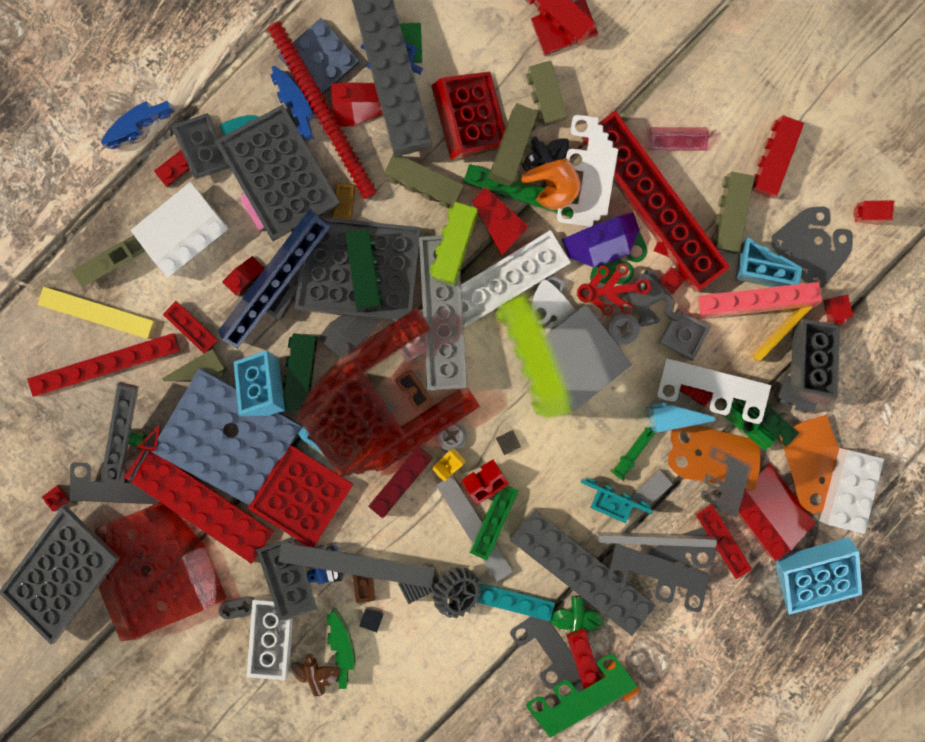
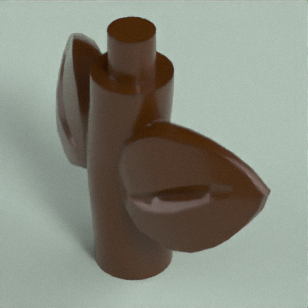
[291,654,339,697]

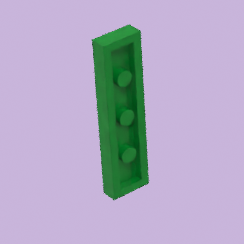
[469,485,519,561]

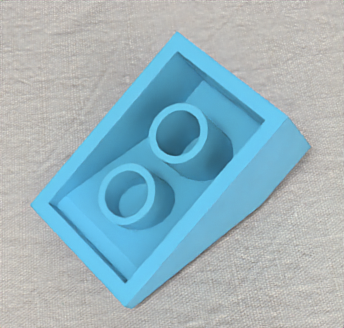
[646,401,715,432]

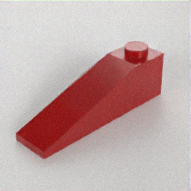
[331,82,382,127]

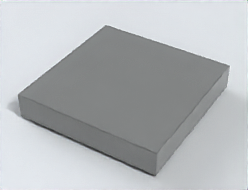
[659,309,711,361]

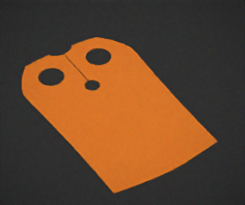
[779,415,839,514]
[668,425,760,491]

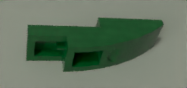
[733,398,799,447]

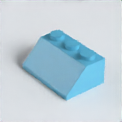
[234,350,285,416]

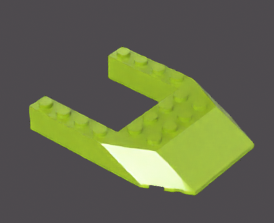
[495,294,572,419]

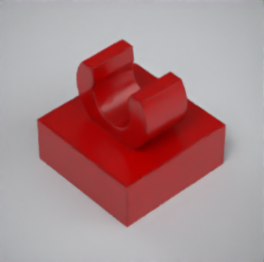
[42,485,70,512]

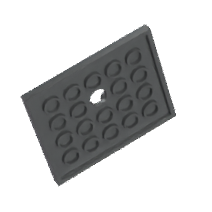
[294,217,421,323]

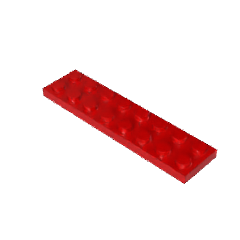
[124,449,274,564]

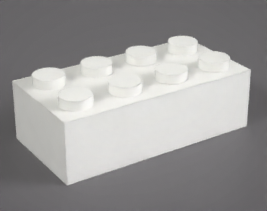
[819,448,884,534]
[247,595,293,680]

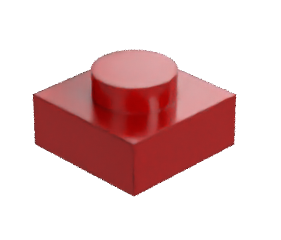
[659,267,686,294]

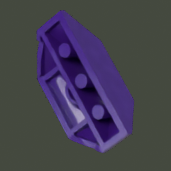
[562,212,640,268]

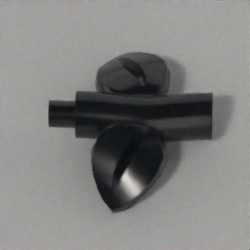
[522,136,569,172]

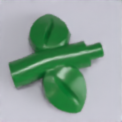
[550,596,604,633]

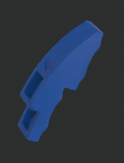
[270,66,315,141]
[101,101,175,149]

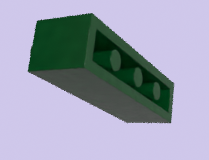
[345,229,384,312]
[283,333,318,413]

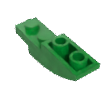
[327,608,356,689]

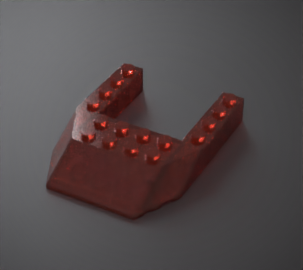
[296,307,480,477]

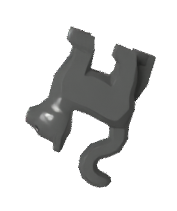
[622,269,684,327]

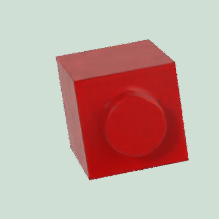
[823,295,853,325]

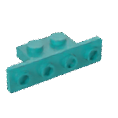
[580,477,653,524]

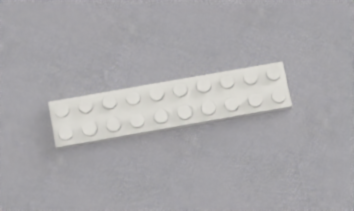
[387,230,570,363]

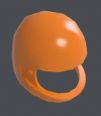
[521,159,581,210]

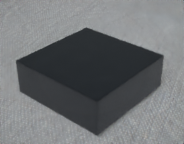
[359,607,384,633]

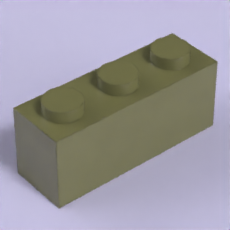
[526,60,567,127]

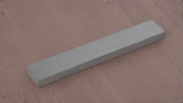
[436,475,513,582]
[598,532,717,547]

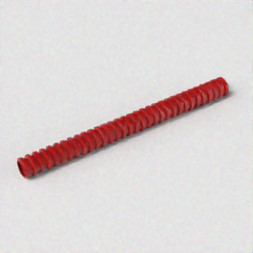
[267,21,378,199]

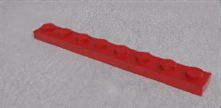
[27,333,180,397]

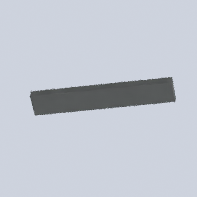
[100,382,139,482]

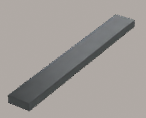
[278,542,435,588]

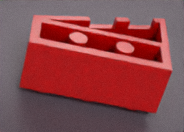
[472,187,528,257]

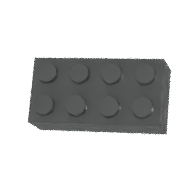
[790,318,840,405]

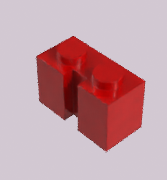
[461,459,509,505]

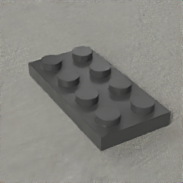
[256,537,318,623]

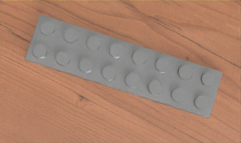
[419,235,467,391]

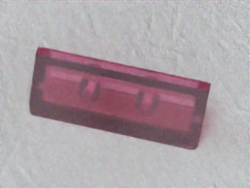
[649,127,709,150]

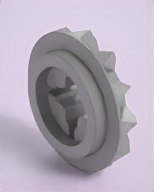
[609,314,640,344]
[436,420,467,451]

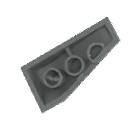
[318,315,381,362]

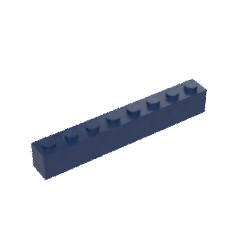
[218,209,330,349]

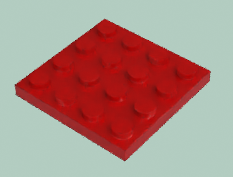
[248,444,354,547]

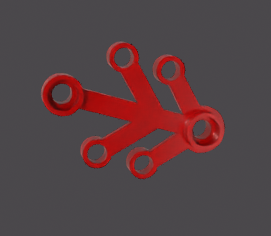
[577,264,652,316]

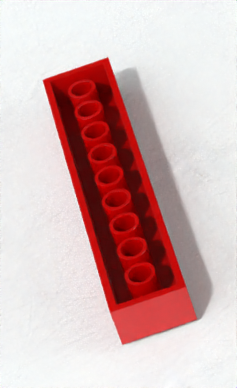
[581,111,731,292]

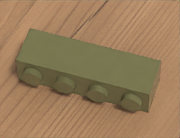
[488,103,538,187]
[384,155,464,209]
[711,172,754,254]

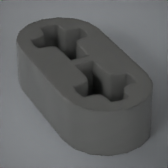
[219,596,253,619]

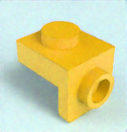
[432,448,466,481]

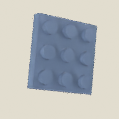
[278,18,359,95]

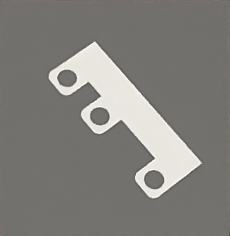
[658,359,771,424]

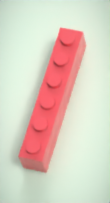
[698,282,822,319]

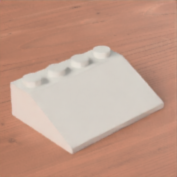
[130,182,229,277]

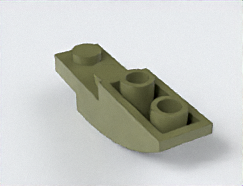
[72,235,145,288]

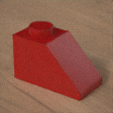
[853,200,895,225]
[222,256,265,297]

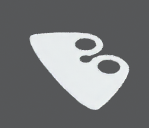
[531,280,576,335]

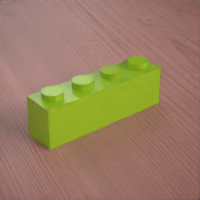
[429,202,478,286]

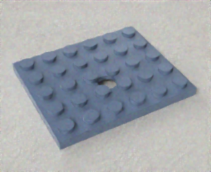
[151,368,301,505]

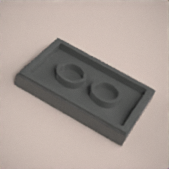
[171,113,230,180]

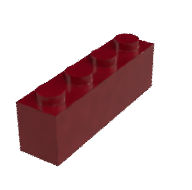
[368,445,433,519]

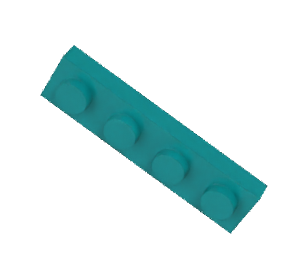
[476,583,555,621]

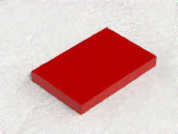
[531,0,598,56]

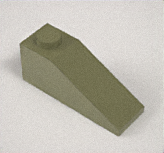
[162,349,228,382]

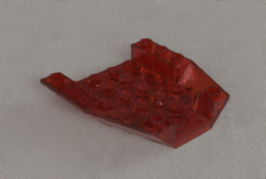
[95,502,227,642]

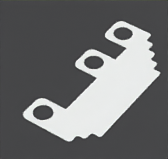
[557,115,618,227]

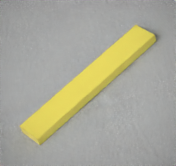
[38,287,155,339]

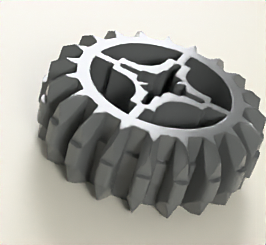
[432,566,482,619]

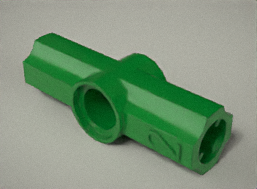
[721,401,776,451]

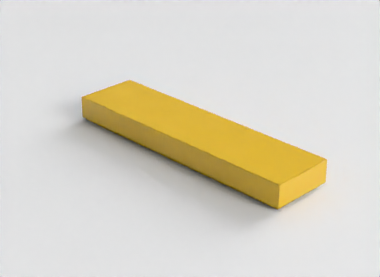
[750,306,813,361]

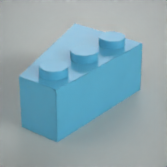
[735,237,802,287]

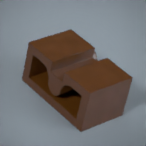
[395,369,433,411]

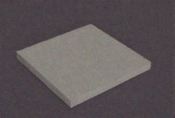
[545,304,632,412]

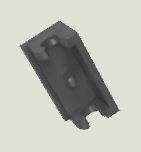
[266,281,297,320]

